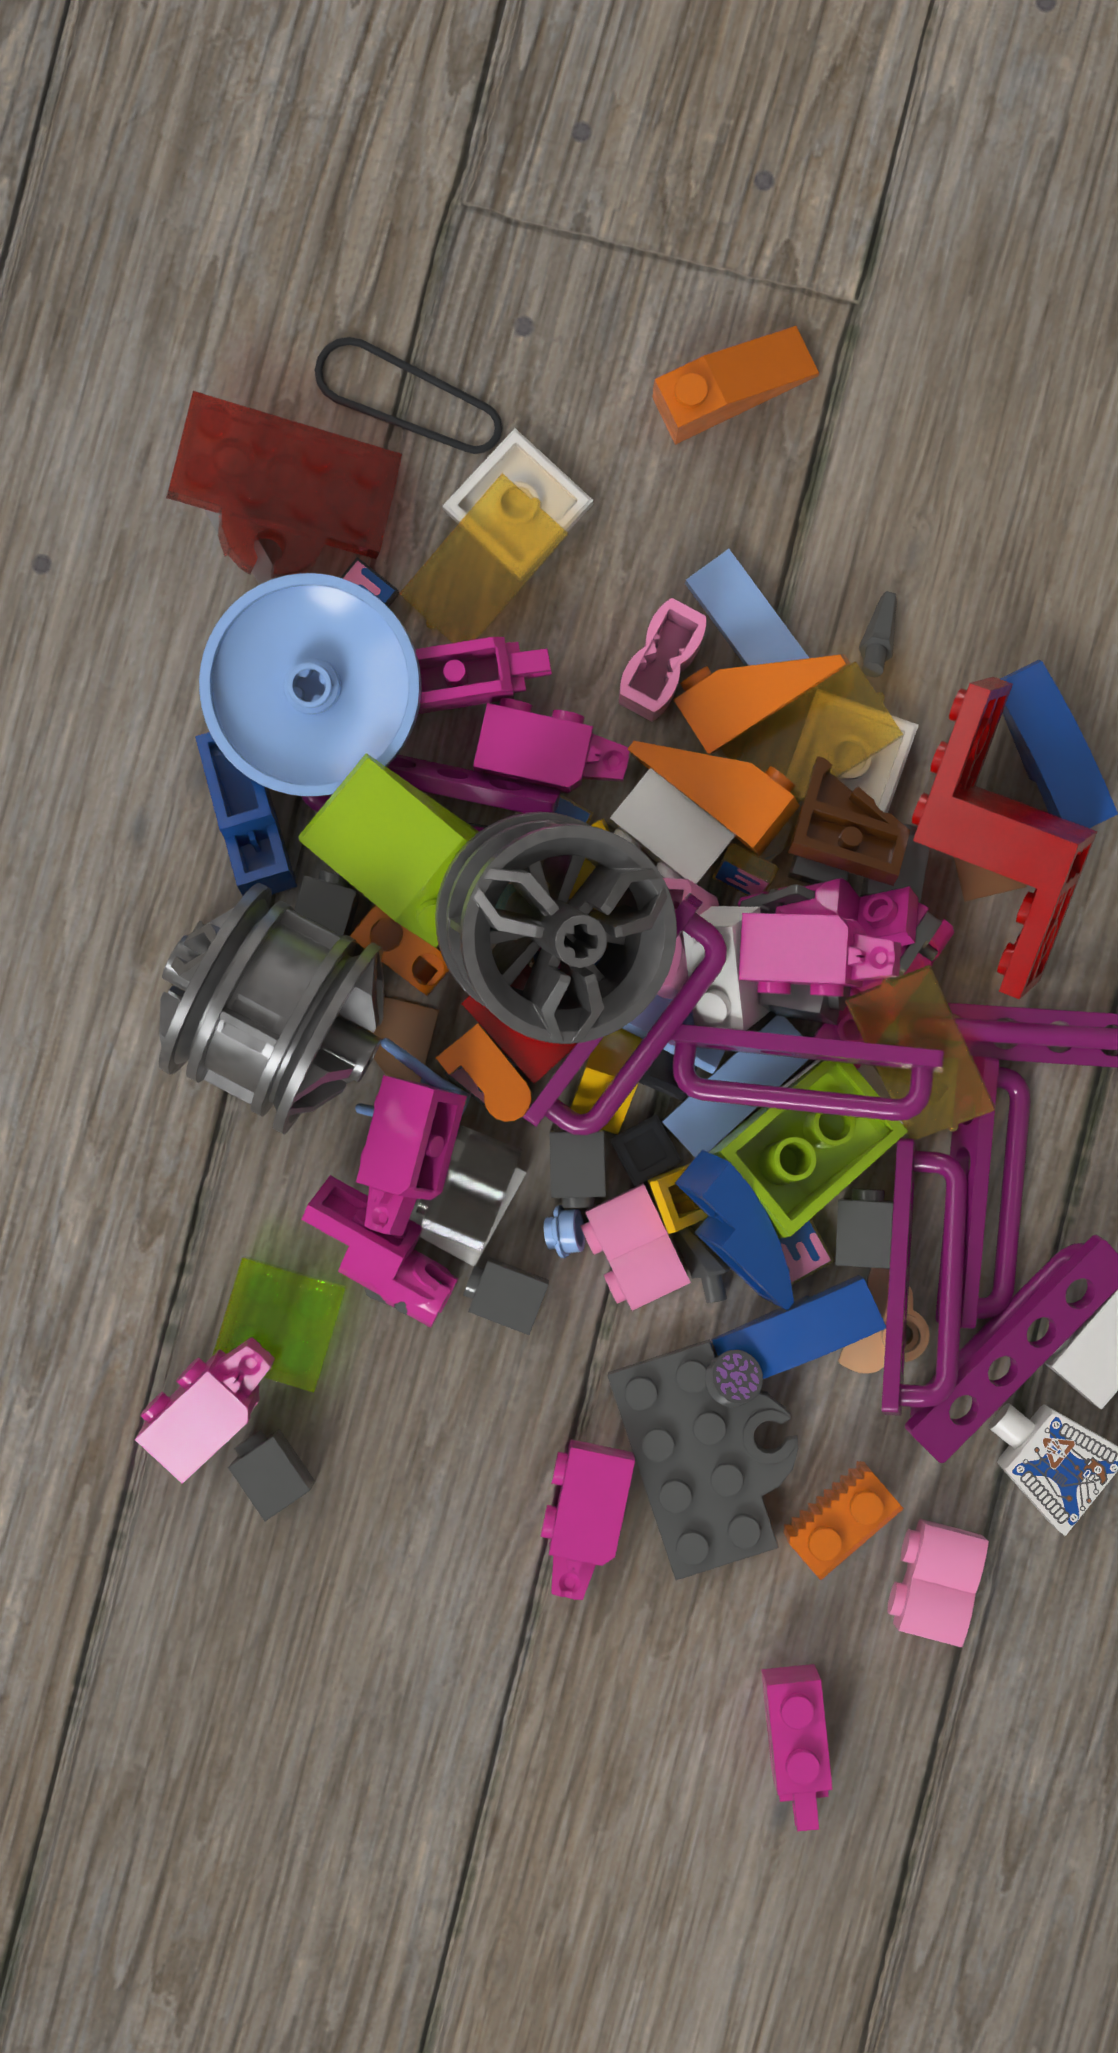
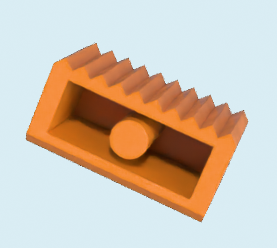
[783,1461,904,1580]

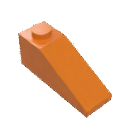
[652,326,819,445]
[673,654,850,755]
[627,741,800,856]

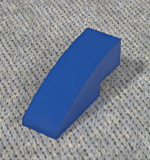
[1000,660,1118,828]
[195,732,297,896]
[675,1149,794,1311]
[711,1275,886,1379]

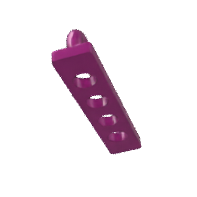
[302,754,561,832]
[523,893,727,1135]
[896,1000,1118,1068]
[668,1024,944,1121]
[935,1055,1031,1329]
[882,1138,968,1416]
[905,1234,1118,1463]

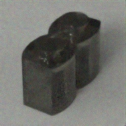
[416,1125,523,1252]

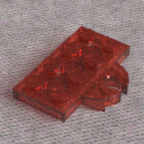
[166,391,402,579]

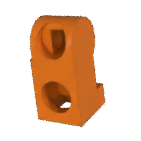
[349,905,449,997]
[435,1023,532,1122]

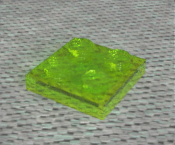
[212,1256,347,1393]

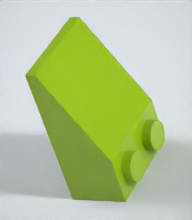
[298,753,479,948]
[709,1060,908,1239]

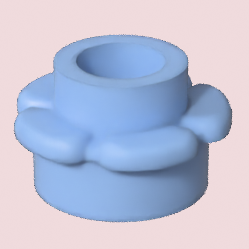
[544,1205,585,1258]

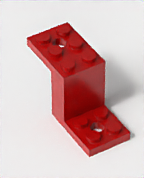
[912,677,1098,1000]

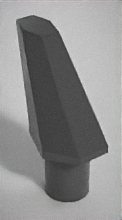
[859,591,896,678]
[672,1226,731,1303]

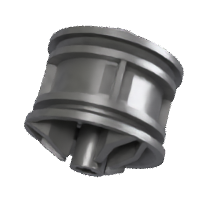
[435,812,677,1044]
[159,883,384,1134]

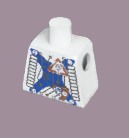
[989,1403,1118,1536]

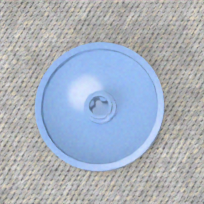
[199,573,421,796]

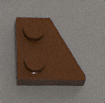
[788,756,910,886]

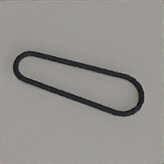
[314,337,503,454]

